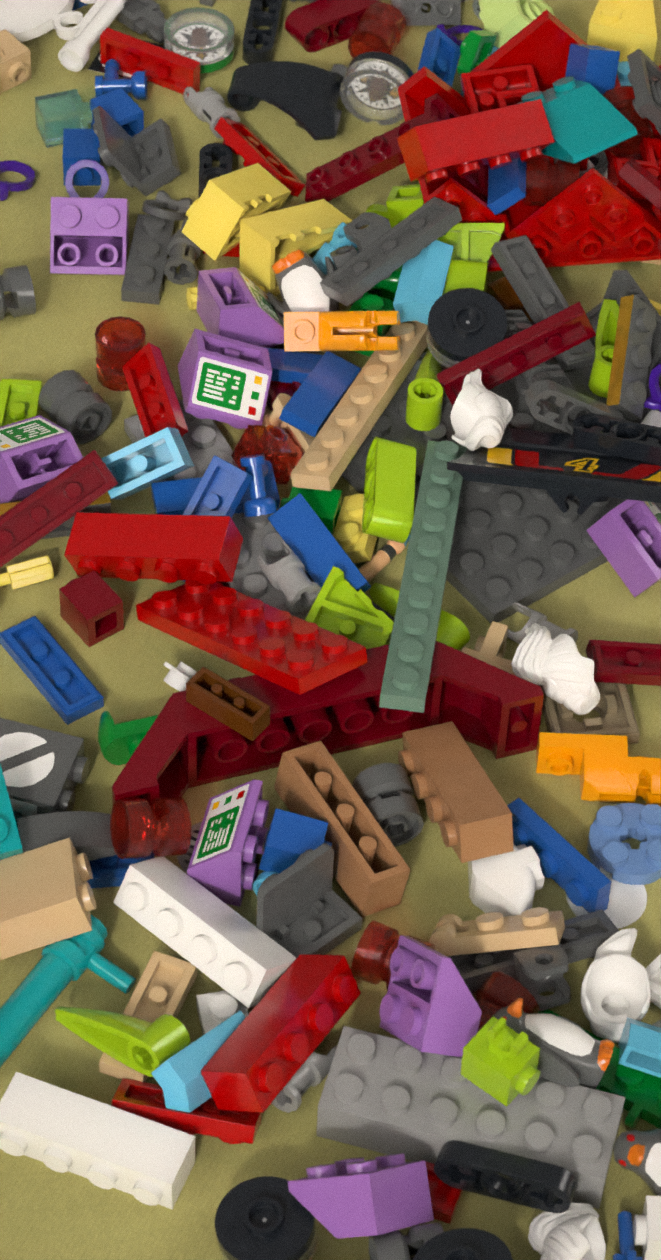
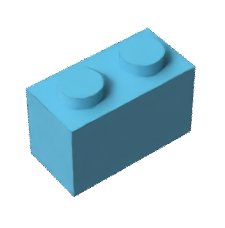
[101,427,194,500]

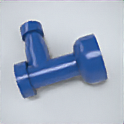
[95,59,147,100]
[240,454,277,517]

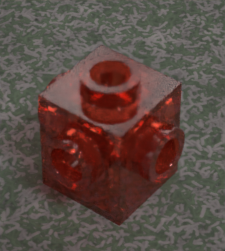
[231,425,304,484]

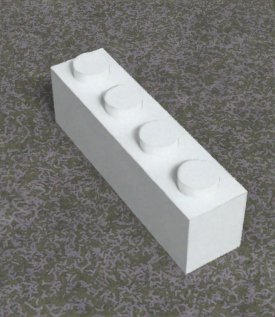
[113,856,296,1008]
[0,1072,195,1209]

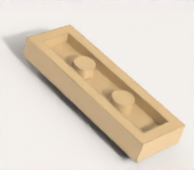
[99,951,197,1082]

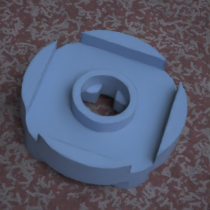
[587,803,661,885]

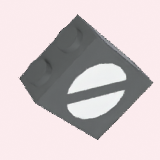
[0,718,90,817]

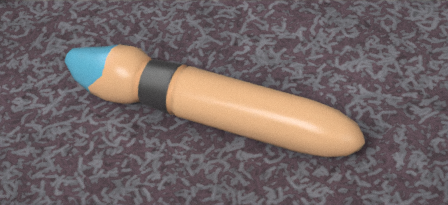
[359,534,410,582]

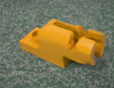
[284,311,401,351]
[536,732,661,806]

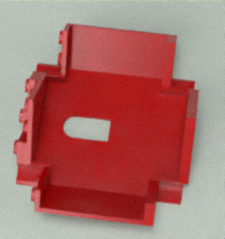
[397,10,661,272]

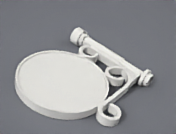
[0,0,127,72]

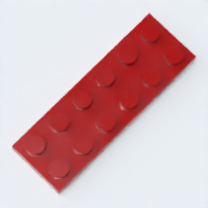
[136,580,368,695]

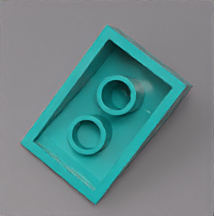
[518,77,638,164]

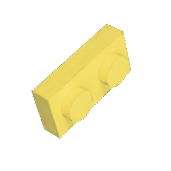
[333,493,377,563]

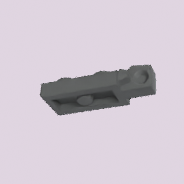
[94,0,169,44]

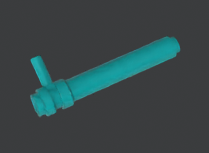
[0,914,136,1068]

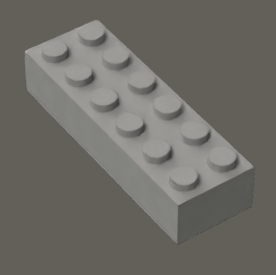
[316,1026,625,1209]

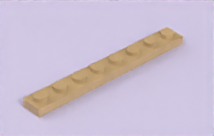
[290,320,430,491]

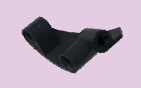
[227,61,343,141]

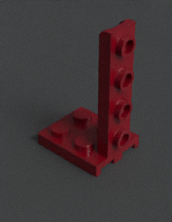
[305,93,489,203]

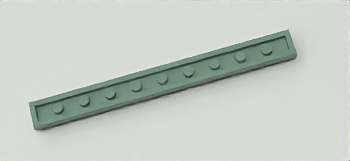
[379,440,468,713]

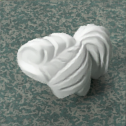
[450,369,513,451]
[511,623,600,715]
[581,928,651,1045]
[528,1203,606,1260]

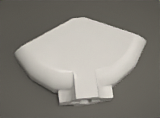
[468,844,545,917]

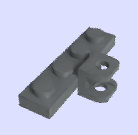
[320,197,462,306]
[447,909,619,1011]

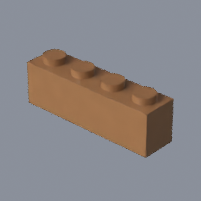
[398,721,514,863]
[274,741,410,917]

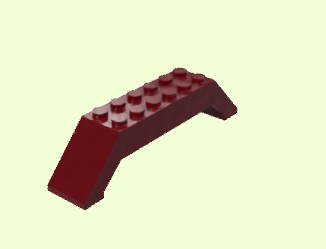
[112,641,544,841]

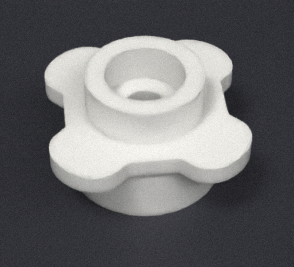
[163,661,198,692]

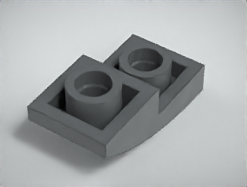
[17,811,119,861]

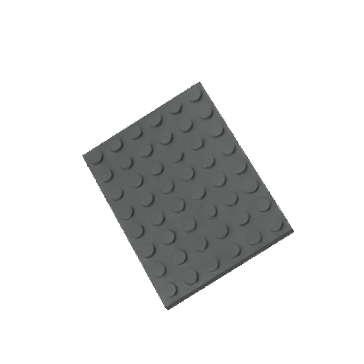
[315,352,661,624]

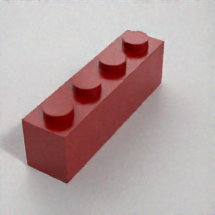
[397,99,555,184]
[64,512,243,584]
[200,954,361,1113]

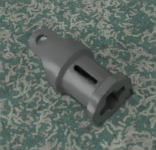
[164,219,201,285]

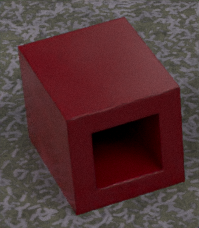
[59,571,124,647]

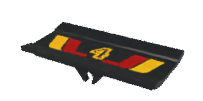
[447,428,661,515]

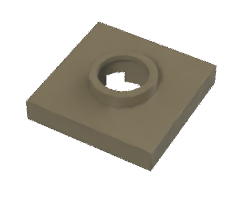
[538,682,640,744]

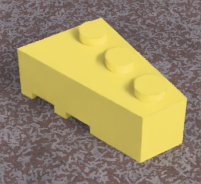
[587,0,657,62]
[181,163,291,261]
[239,199,353,296]

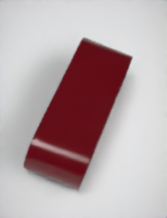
[284,0,388,53]

